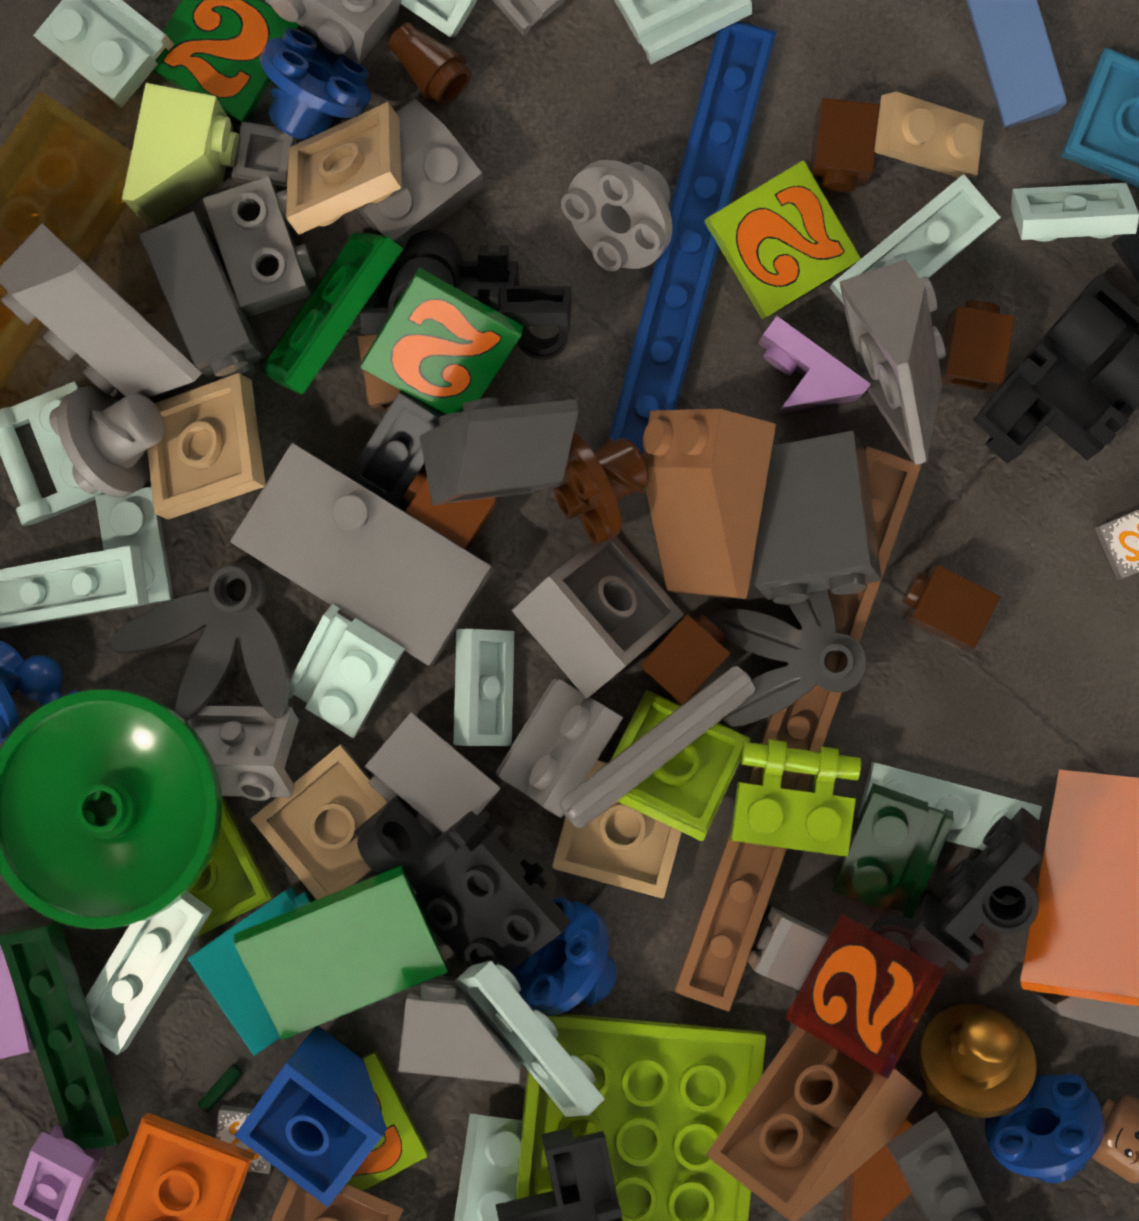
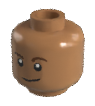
[1091,1095,1139,1184]

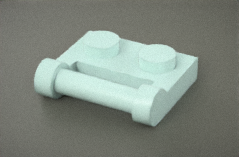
[0,381,104,526]

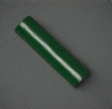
[197,1064,243,1113]

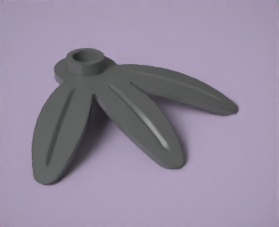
[110,561,289,721]
[709,590,867,727]

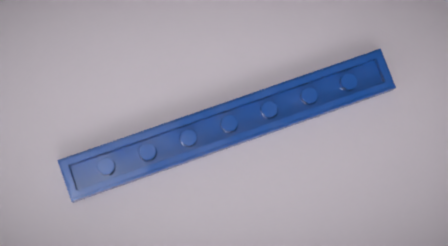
[609,21,776,455]

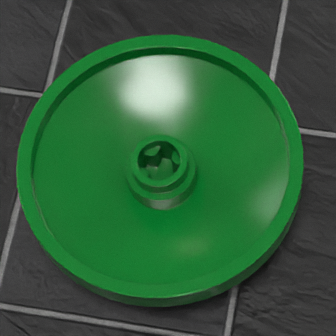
[0,690,222,929]

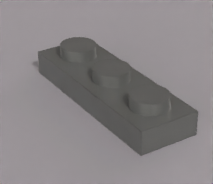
[886,1111,994,1221]

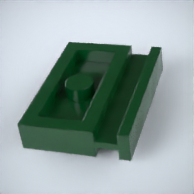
[832,783,954,919]

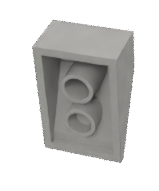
[839,259,946,465]

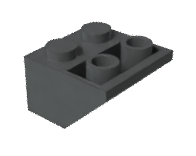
[420,392,579,506]

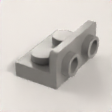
[496,678,623,818]
[186,706,299,801]

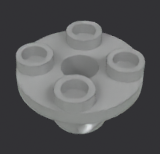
[561,160,672,272]
[49,386,165,497]

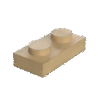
[874,91,984,178]

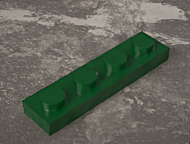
[0,920,129,1150]

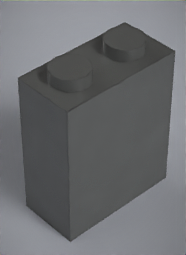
[139,211,265,382]
[752,431,882,604]

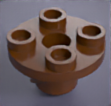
[554,432,649,545]

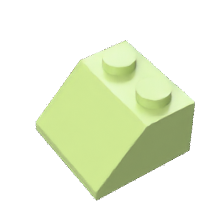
[122,83,239,227]

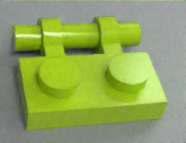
[730,739,861,857]

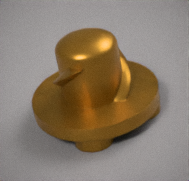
[918,1004,1037,1118]

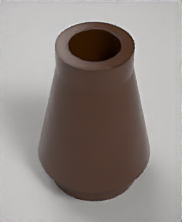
[388,22,472,105]

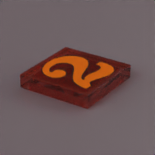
[785,914,945,1079]

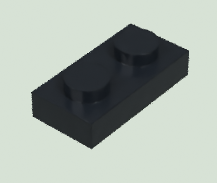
[347,390,445,507]

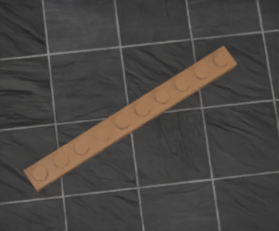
[673,446,922,1012]

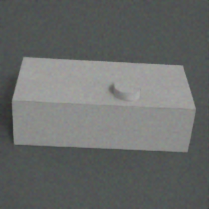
[230,443,493,667]

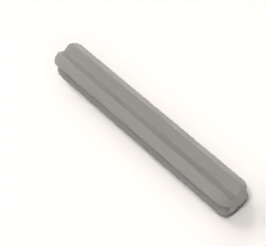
[560,666,755,828]

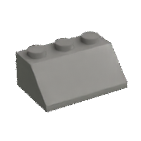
[0,224,202,398]

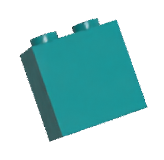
[187,885,314,1056]

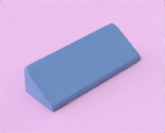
[966,0,1067,128]

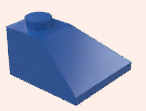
[235,1026,387,1207]

